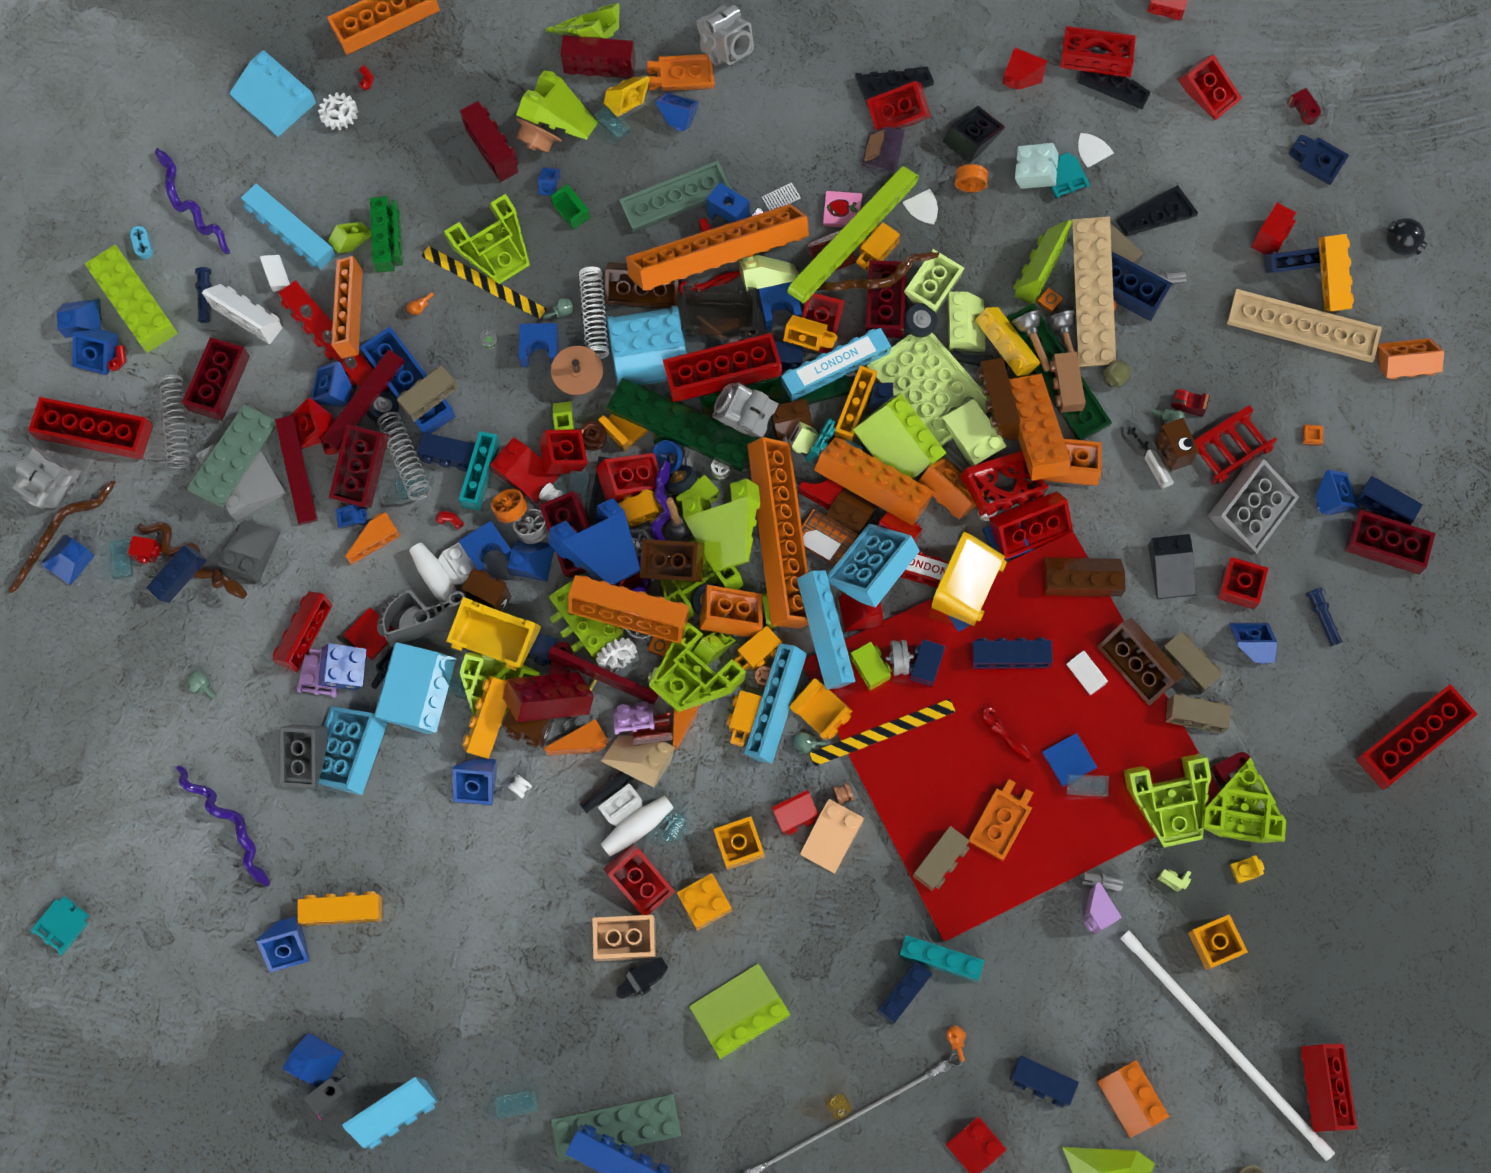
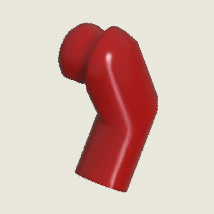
[359,66,374,90]
[108,345,126,371]
[435,511,464,530]

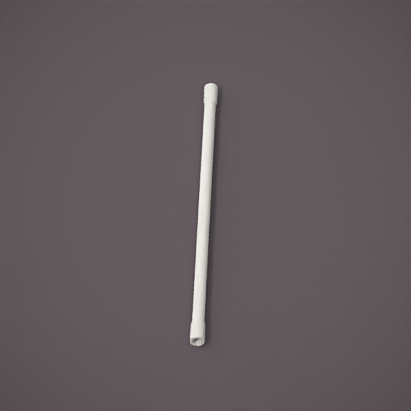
[1120,930,1335,1161]

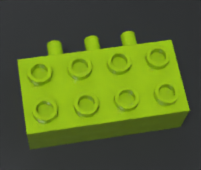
[548,575,626,662]

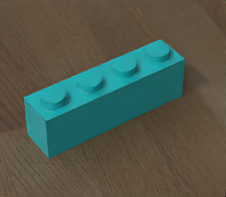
[459,431,500,511]
[899,935,985,982]

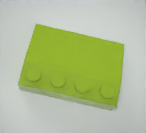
[1013,220,1072,305]
[852,393,946,479]
[689,963,790,1060]

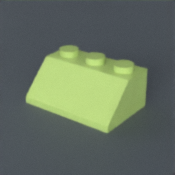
[904,249,964,313]
[947,292,985,352]

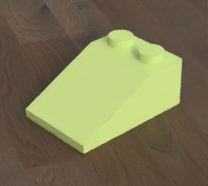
[738,254,799,291]
[942,399,1007,466]

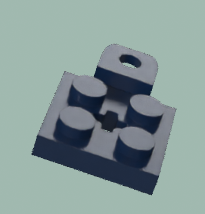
[1289,135,1349,185]

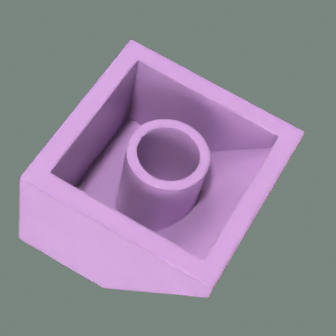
[1084,882,1122,935]

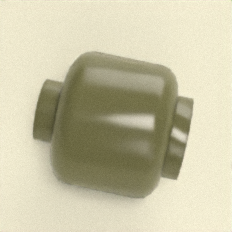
[1103,360,1131,388]

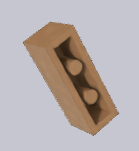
[1050,352,1086,413]

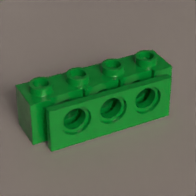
[370,196,403,273]

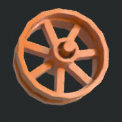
[955,164,988,192]
[491,489,527,523]

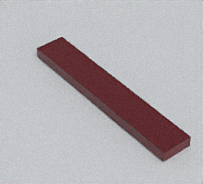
[321,350,405,451]
[275,415,318,525]
[547,646,659,705]

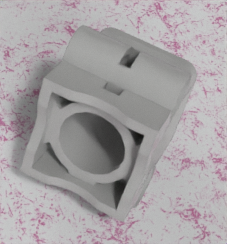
[696,5,754,66]
[712,383,778,438]
[12,448,82,509]

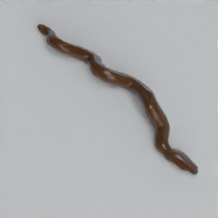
[817,251,939,291]
[8,481,116,593]
[138,522,247,599]

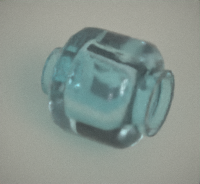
[660,812,690,843]

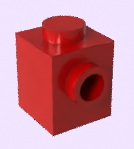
[128,536,161,564]

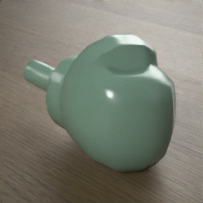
[543,298,573,320]
[1151,409,1185,424]
[186,671,216,699]
[793,732,828,755]

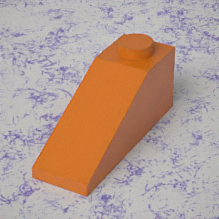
[345,512,400,565]
[673,704,702,750]
[544,719,609,756]

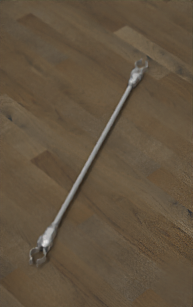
[743,1053,962,1173]

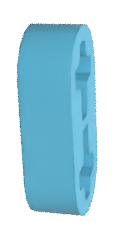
[130,226,153,260]

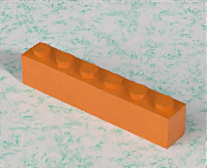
[332,256,363,359]

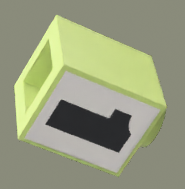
[788,421,819,454]

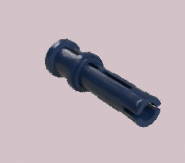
[195,267,212,323]
[1305,587,1343,647]

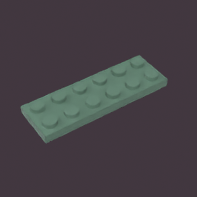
[619,161,732,232]
[188,404,276,508]
[551,1094,682,1162]

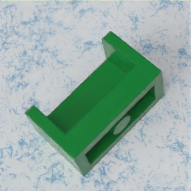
[550,184,590,230]

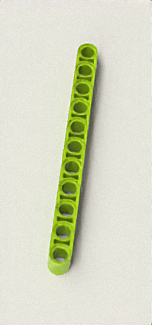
[787,166,919,303]

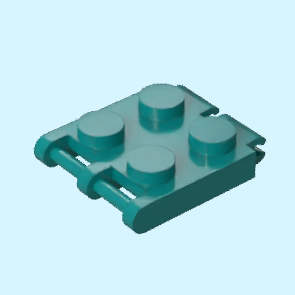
[1049,152,1090,199]
[805,418,836,463]
[30,896,90,956]

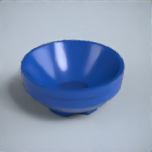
[652,440,682,474]

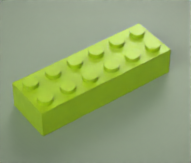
[84,244,178,353]

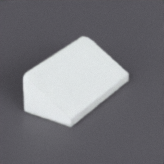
[260,255,290,292]
[1144,449,1174,489]
[1066,651,1108,695]

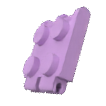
[297,649,338,698]
[613,702,655,735]

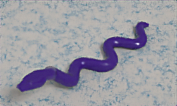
[155,148,230,254]
[631,460,671,592]
[176,766,270,887]

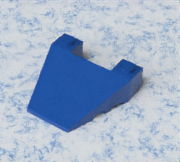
[548,498,640,585]

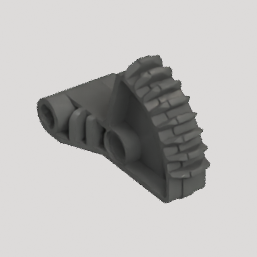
[377,590,466,646]

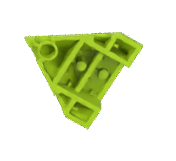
[545,3,620,39]
[459,653,540,716]
[1203,757,1286,843]
[1062,1147,1155,1173]

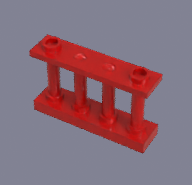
[1194,405,1277,485]

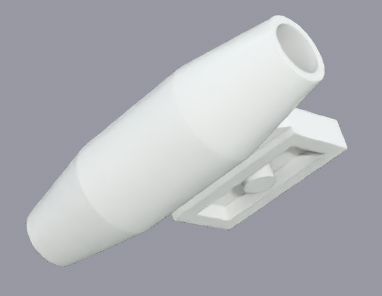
[409,542,477,602]
[598,783,673,856]

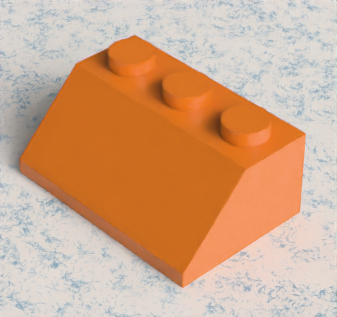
[1376,338,1444,379]
[1043,439,1102,486]
[918,458,987,520]
[700,585,763,638]
[1097,1060,1170,1138]

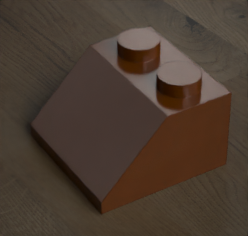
[770,398,813,447]

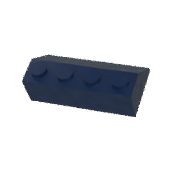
[1111,251,1172,321]

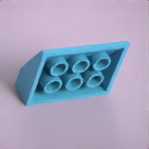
[229,50,316,137]
[827,524,920,608]
[374,642,456,734]
[318,706,388,795]
[342,1077,438,1149]

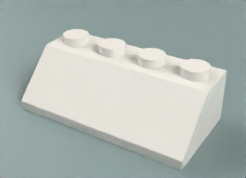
[202,284,283,345]

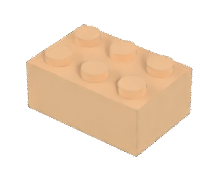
[593,915,656,961]

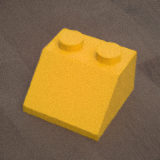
[604,76,650,117]

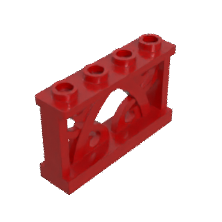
[1060,26,1136,77]
[960,451,1049,516]

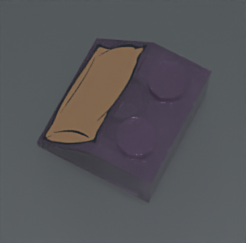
[862,127,905,172]

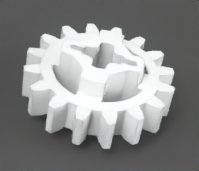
[318,92,358,130]
[595,638,637,672]

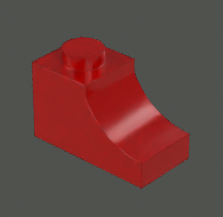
[799,478,843,510]

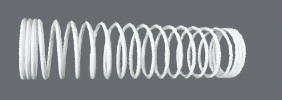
[579,266,609,359]

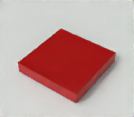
[344,607,396,661]

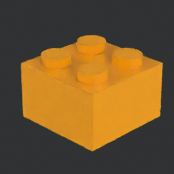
[713,816,765,870]
[677,873,732,931]
[1188,914,1248,971]

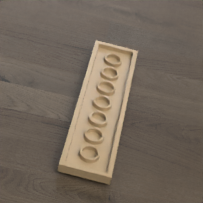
[1072,217,1116,368]
[1227,289,1382,363]

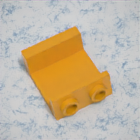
[598,414,649,452]
[789,678,853,740]

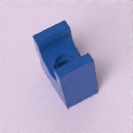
[707,182,750,223]
[758,282,802,330]
[519,323,559,367]
[459,521,511,572]

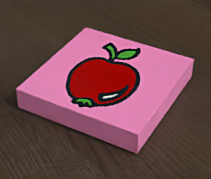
[823,191,862,228]

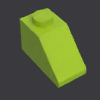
[328,222,371,253]

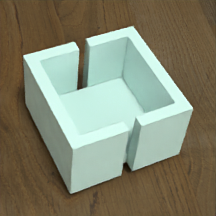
[1015,143,1059,189]

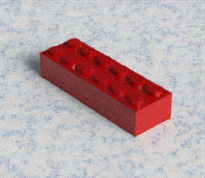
[663,333,782,402]
[28,397,153,460]
[1356,684,1478,790]

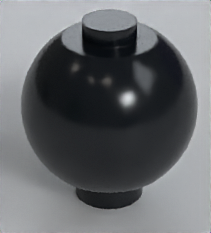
[1387,218,1427,255]

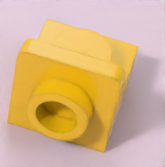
[1229,855,1264,884]

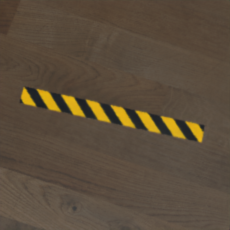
[422,246,547,319]
[810,699,956,766]

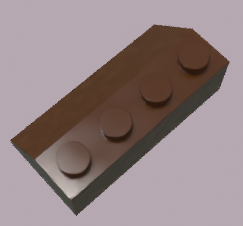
[605,262,680,308]
[977,358,1020,441]
[1044,557,1126,597]
[1097,617,1184,706]

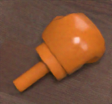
[406,292,434,316]
[946,1025,966,1062]

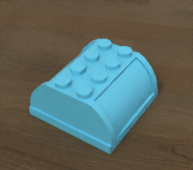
[606,305,687,386]

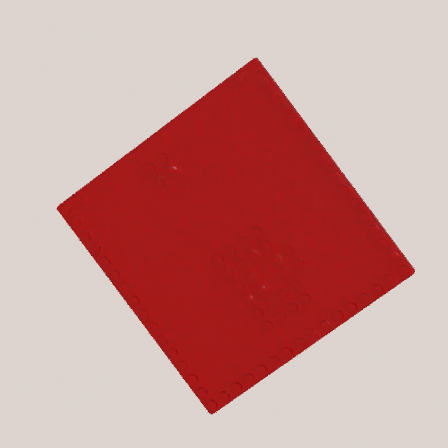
[803,532,1220,941]

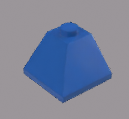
[656,92,699,131]
[57,299,102,338]
[72,330,118,375]
[311,361,352,407]
[1315,470,1360,515]
[41,535,95,586]
[507,539,555,581]
[1229,623,1277,664]
[452,758,497,805]
[257,916,309,973]
[282,1033,344,1087]

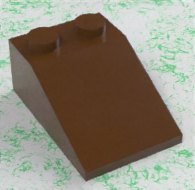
[827,487,879,535]
[640,539,705,582]

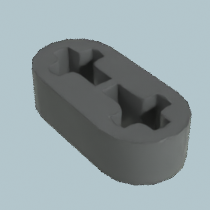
[1122,423,1152,456]

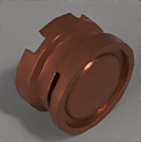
[580,421,607,451]

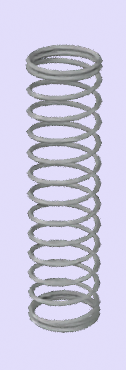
[158,374,191,469]
[377,412,431,500]

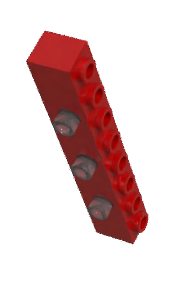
[278,280,388,391]

